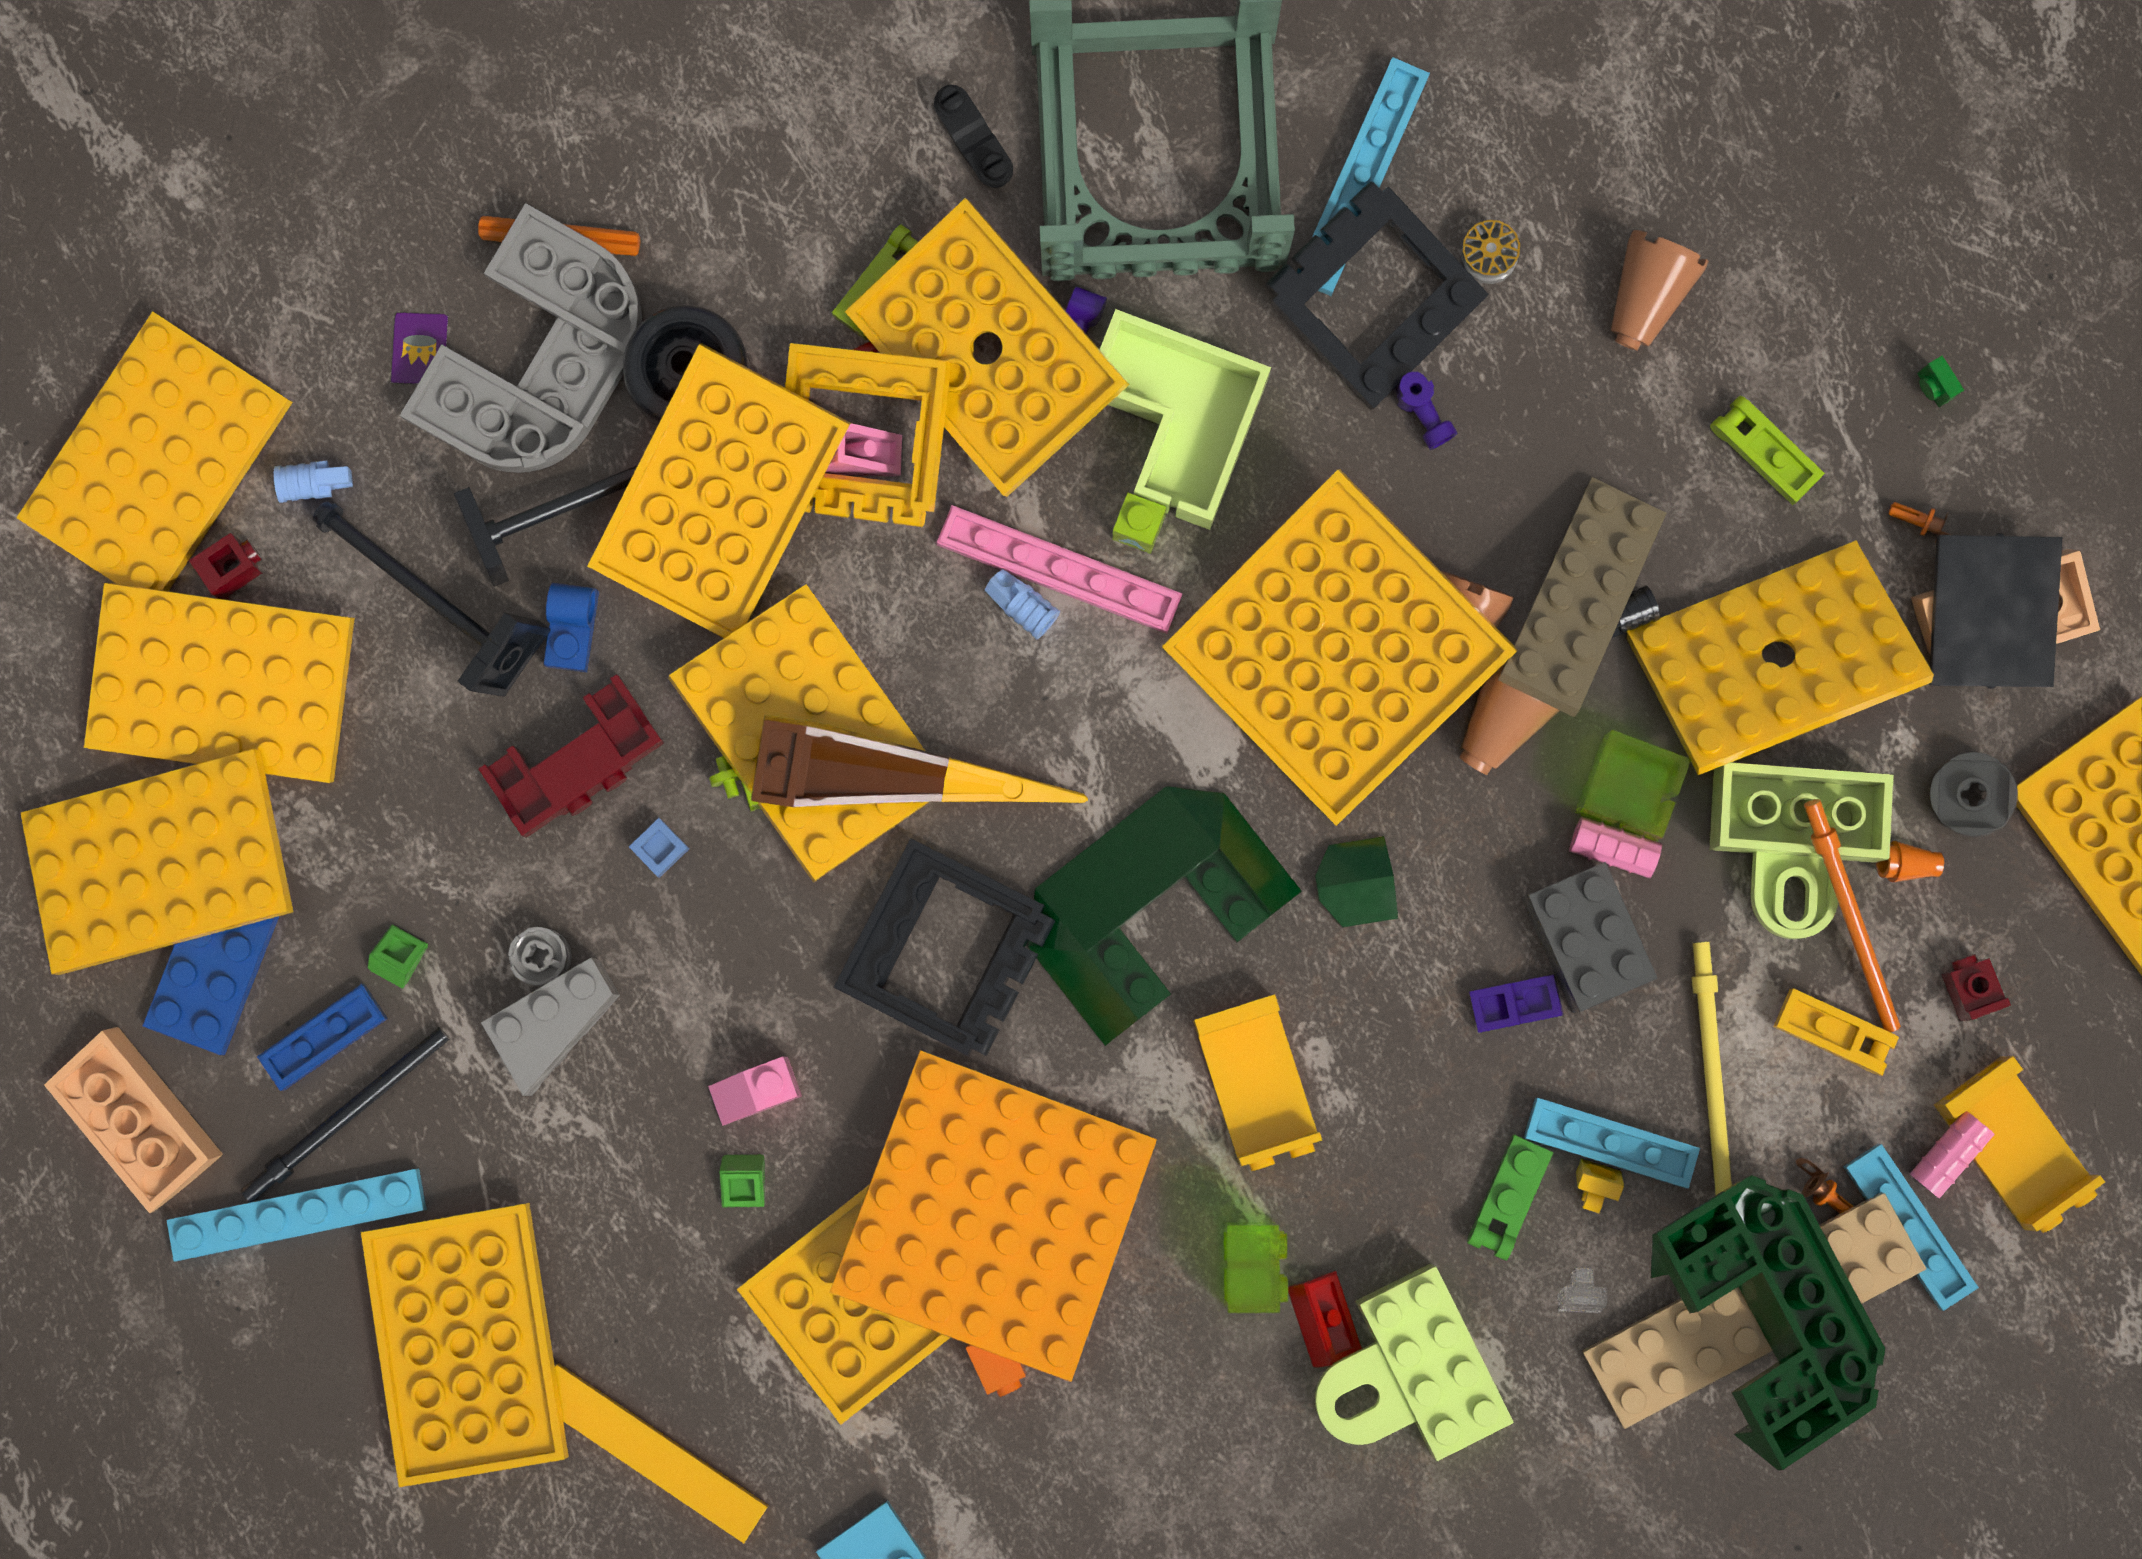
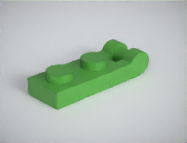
[1467,1135,1553,1261]

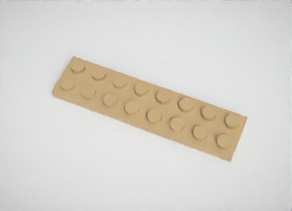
[1582,1192,1926,1429]

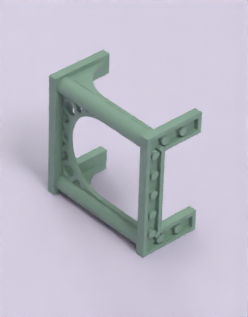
[1029,0,1295,281]

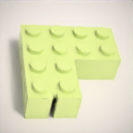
[1100,309,1271,530]

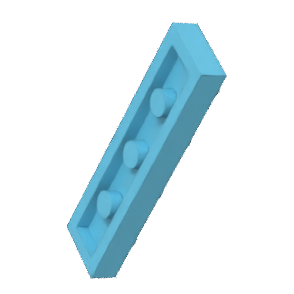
[1523,1098,1700,1189]
[1843,1144,1979,1311]

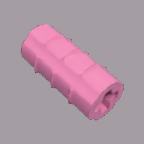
[1569,817,1662,878]
[1910,1111,1995,1198]

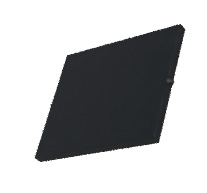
[1929,533,2063,689]

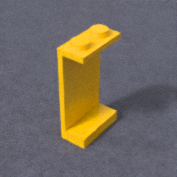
[1193,994,1322,1171]
[1934,1056,2105,1233]

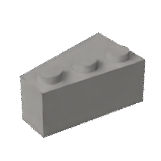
[481,957,620,1096]

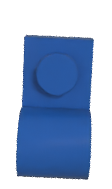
[544,583,599,673]

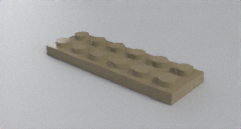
[1498,477,1667,717]

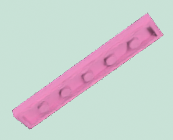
[937,505,1182,634]

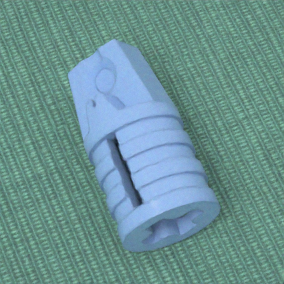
[274,461,353,503]
[984,569,1060,639]

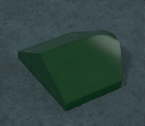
[1315,836,1398,928]

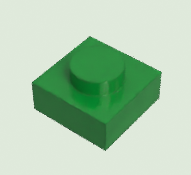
[1917,355,1964,407]

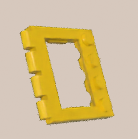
[785,343,951,527]

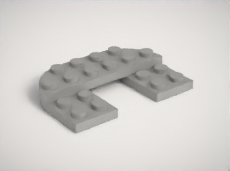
[400,203,642,473]

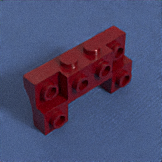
[478,674,664,838]

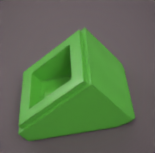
[368,925,428,988]
[720,1154,765,1207]

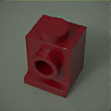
[189,533,262,600]
[1941,954,2011,1021]

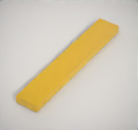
[555,1363,769,1544]

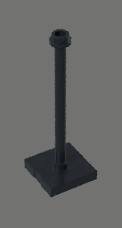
[454,465,638,587]
[313,501,551,697]

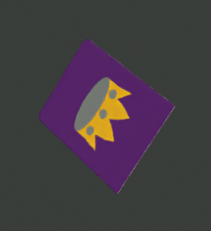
[391,313,448,384]

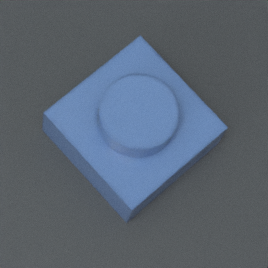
[629,818,690,878]

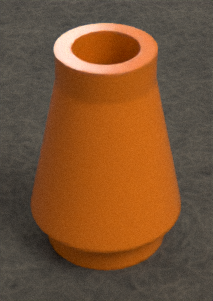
[1876,841,1944,882]

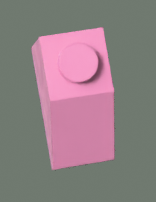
[826,423,902,476]
[708,1057,802,1126]

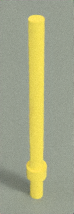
[1691,942,1732,1195]

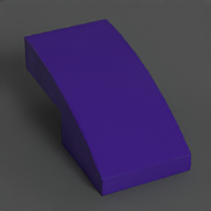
[1469,974,1564,1033]

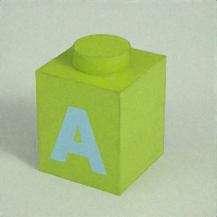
[1112,492,1167,554]

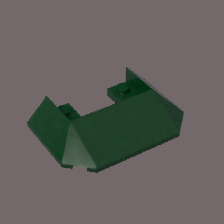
[1028,786,1302,1046]
[1651,1175,1886,1471]

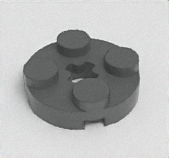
[1930,752,2018,837]

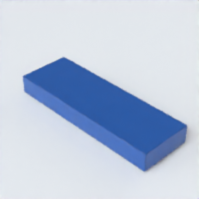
[257,984,388,1091]

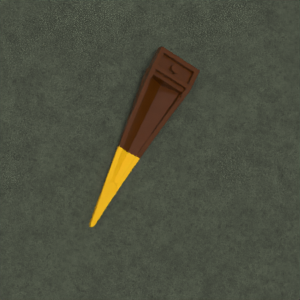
[751,715,1088,807]

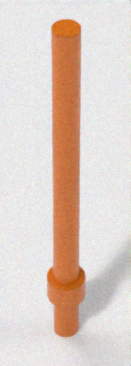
[1804,799,1901,1032]

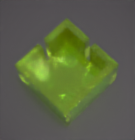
[1575,730,1691,841]
[1223,1221,1288,1313]

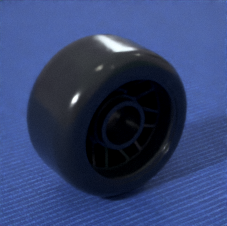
[623,305,751,426]

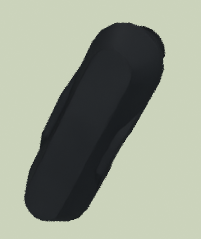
[934,85,1013,188]

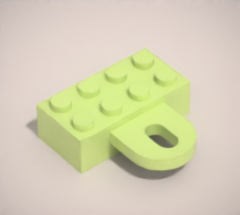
[1709,763,1894,939]
[1315,1264,1514,1461]

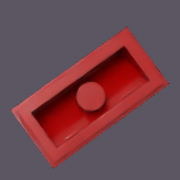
[1288,1271,1362,1368]

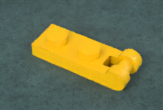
[1773,988,1899,1076]

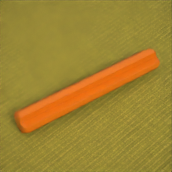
[478,216,641,256]

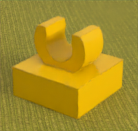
[1576,1158,1624,1213]

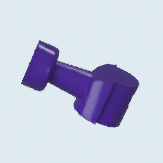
[1066,286,1107,334]
[1396,372,1458,450]

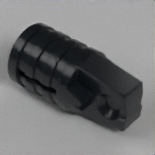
[1612,585,1660,638]

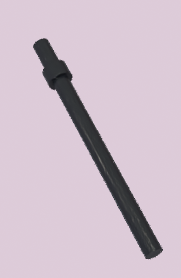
[240,1027,450,1202]

